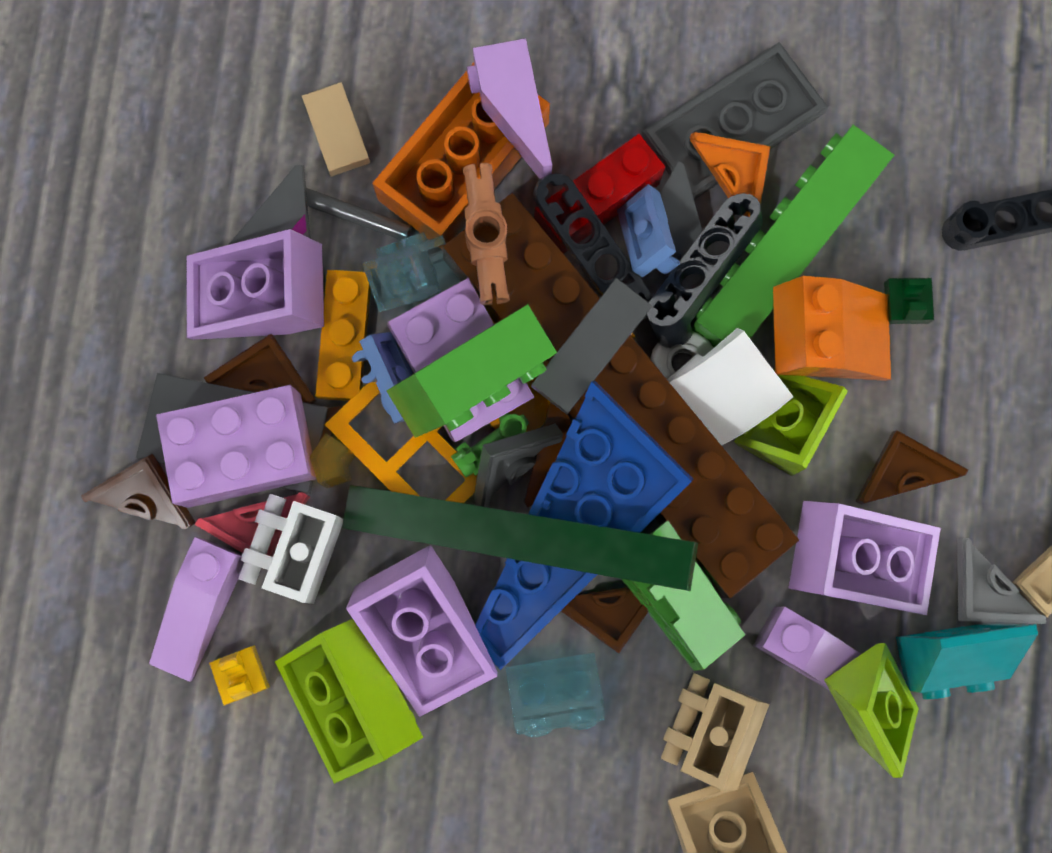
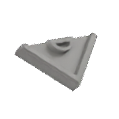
[957,538,1046,624]

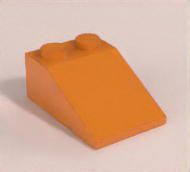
[773,276,891,381]

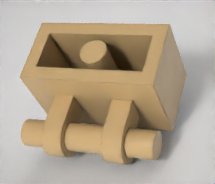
[661,673,770,791]

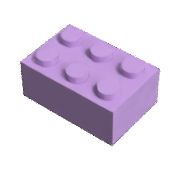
[387,278,535,442]
[156,385,318,508]

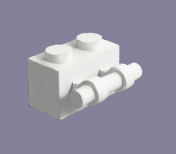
[238,494,343,604]

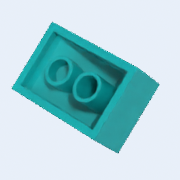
[896,623,1038,700]

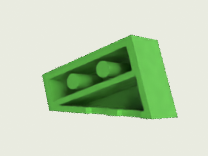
[386,304,557,438]
[622,521,745,671]

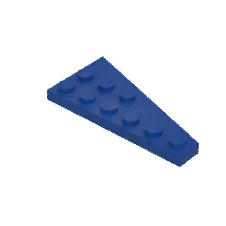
[475,381,694,670]

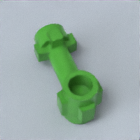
[451,412,529,478]

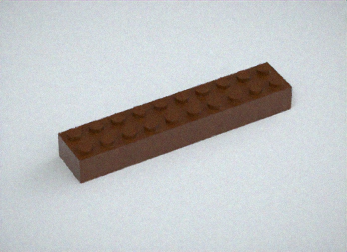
[442,193,799,598]

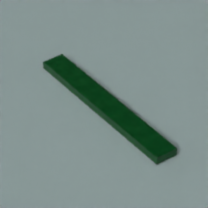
[342,485,698,591]

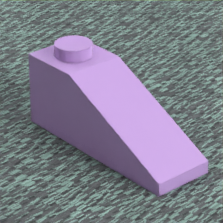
[467,38,552,179]
[149,537,244,682]
[753,607,861,690]

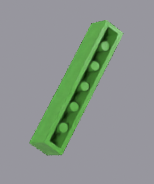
[692,125,895,347]

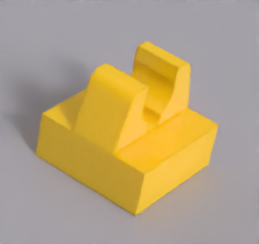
[209,646,270,705]

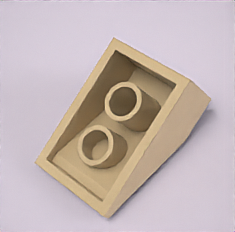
[668,772,787,853]

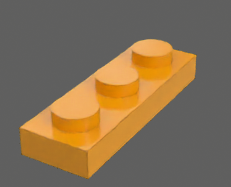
[315,270,372,401]

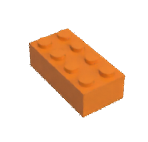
[372,62,550,250]

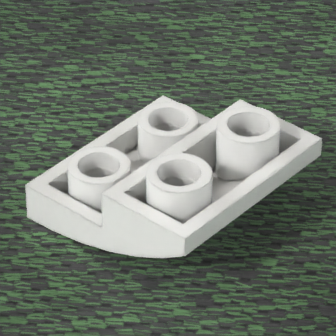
[667,328,794,446]

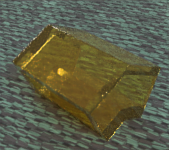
[309,433,356,489]

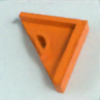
[690,132,770,217]

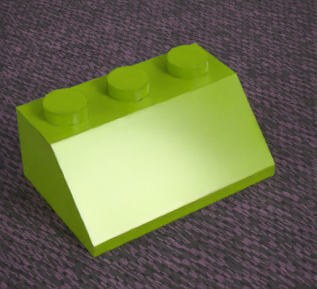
[275,618,424,784]

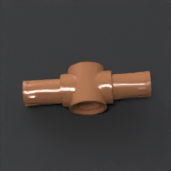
[463,163,510,305]

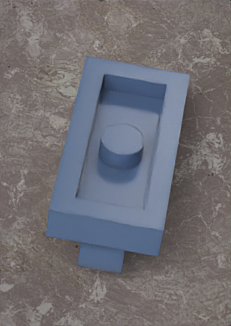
[617,184,680,277]
[352,332,413,424]

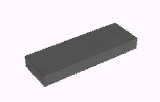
[531,278,652,415]

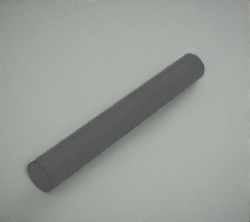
[306,188,412,242]

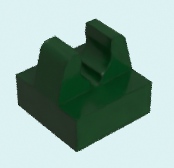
[884,278,934,324]

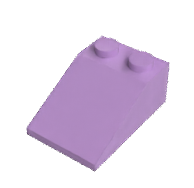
[187,229,324,340]
[788,501,941,615]
[346,545,498,717]

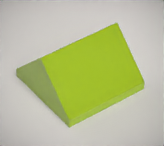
[734,368,848,476]
[824,643,919,778]

